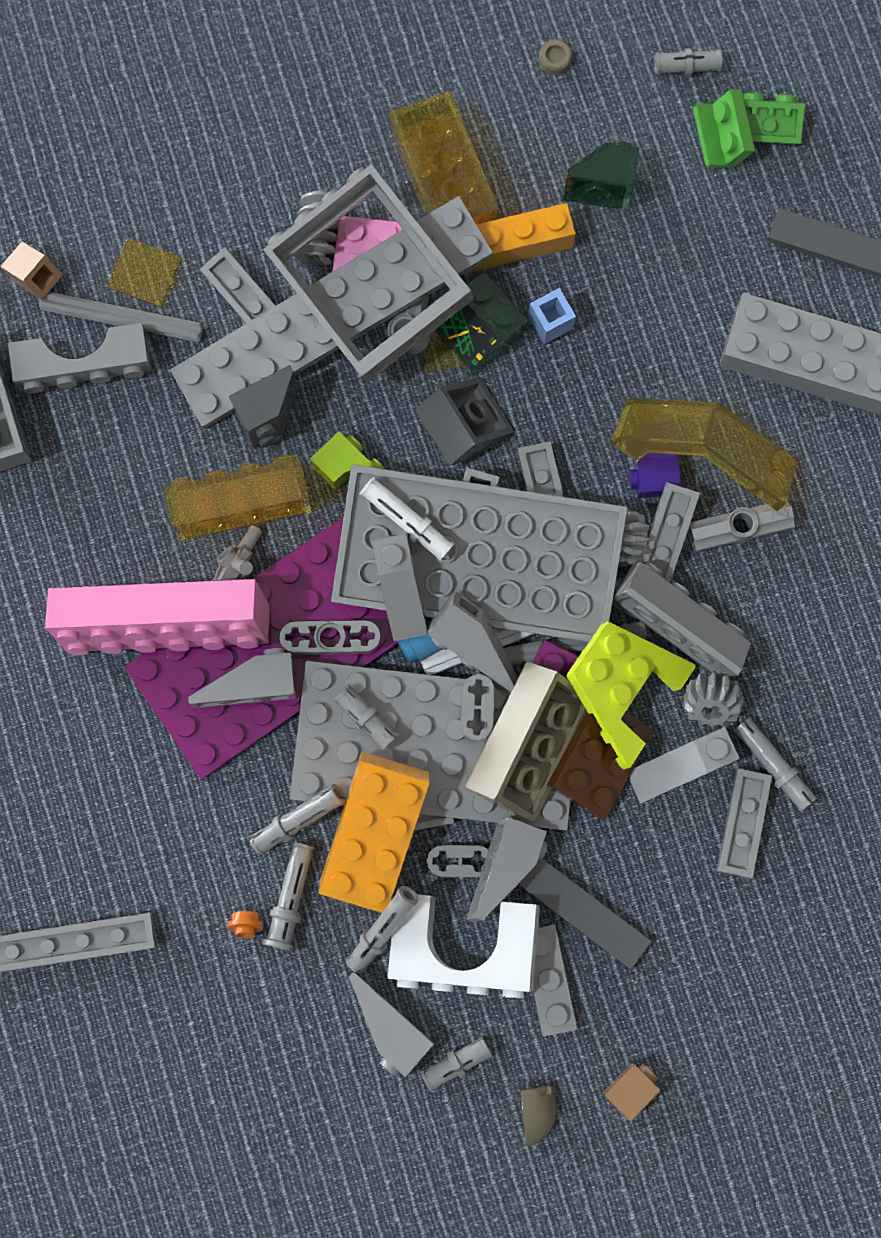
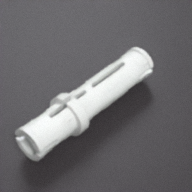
[359,477,454,561]

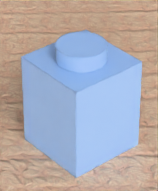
[528,288,576,344]

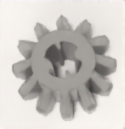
[618,509,651,567]
[683,671,744,729]

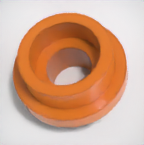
[228,911,263,938]

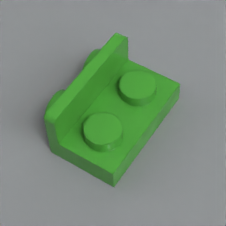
[693,89,755,168]
[743,93,805,144]

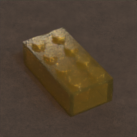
[388,90,498,224]
[163,456,312,541]

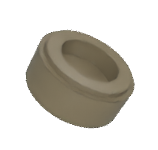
[539,40,572,75]

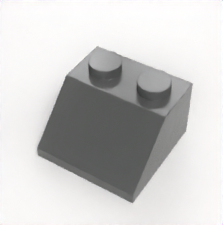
[229,365,298,449]
[415,377,514,466]

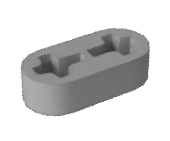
[460,674,494,742]
[427,845,488,878]

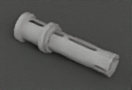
[262,842,315,952]

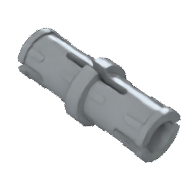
[654,48,722,76]
[333,685,399,750]
[420,1036,493,1092]

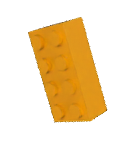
[318,751,430,913]

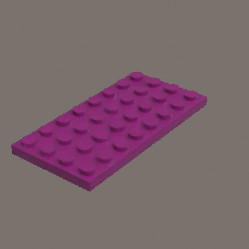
[124,517,426,780]

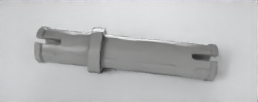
[733,717,818,812]
[250,784,346,855]
[346,886,419,974]

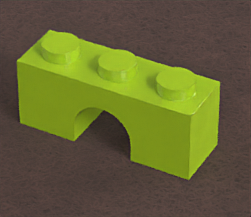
[310,431,385,490]

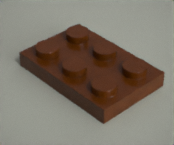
[547,711,653,820]

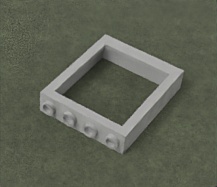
[263,164,475,383]

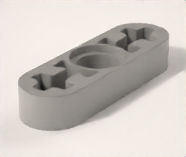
[280,621,381,655]

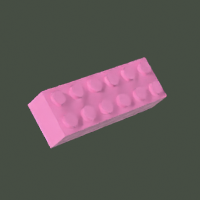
[45,579,270,655]

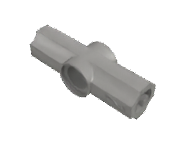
[688,499,795,553]

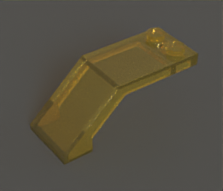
[610,398,797,511]

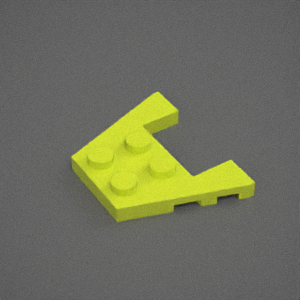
[566,622,696,769]

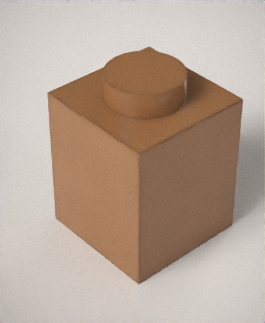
[1,242,63,300]
[602,1063,660,1122]

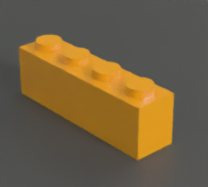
[465,203,575,274]

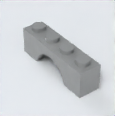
[8,323,152,394]

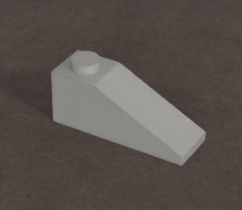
[372,533,428,641]
[188,648,297,709]
[628,727,740,804]
[466,817,547,922]
[349,972,434,1077]

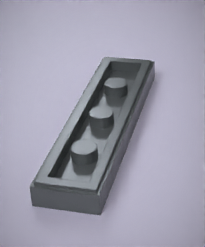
[767,208,881,278]
[518,859,651,970]

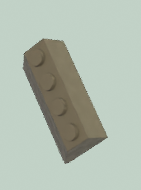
[465,662,587,823]

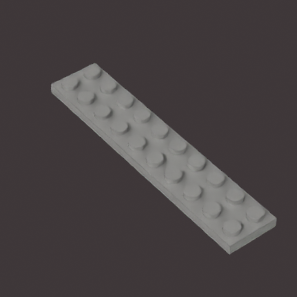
[170,196,494,429]

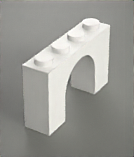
[388,893,540,998]

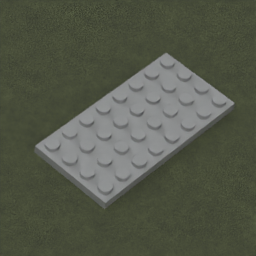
[331,464,627,642]
[289,661,570,831]

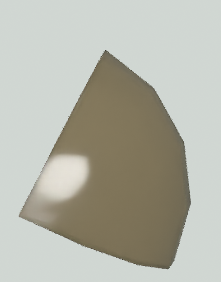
[520,1085,557,1147]

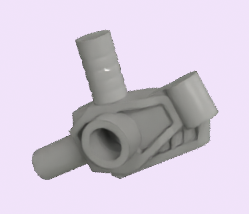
[212,525,262,581]

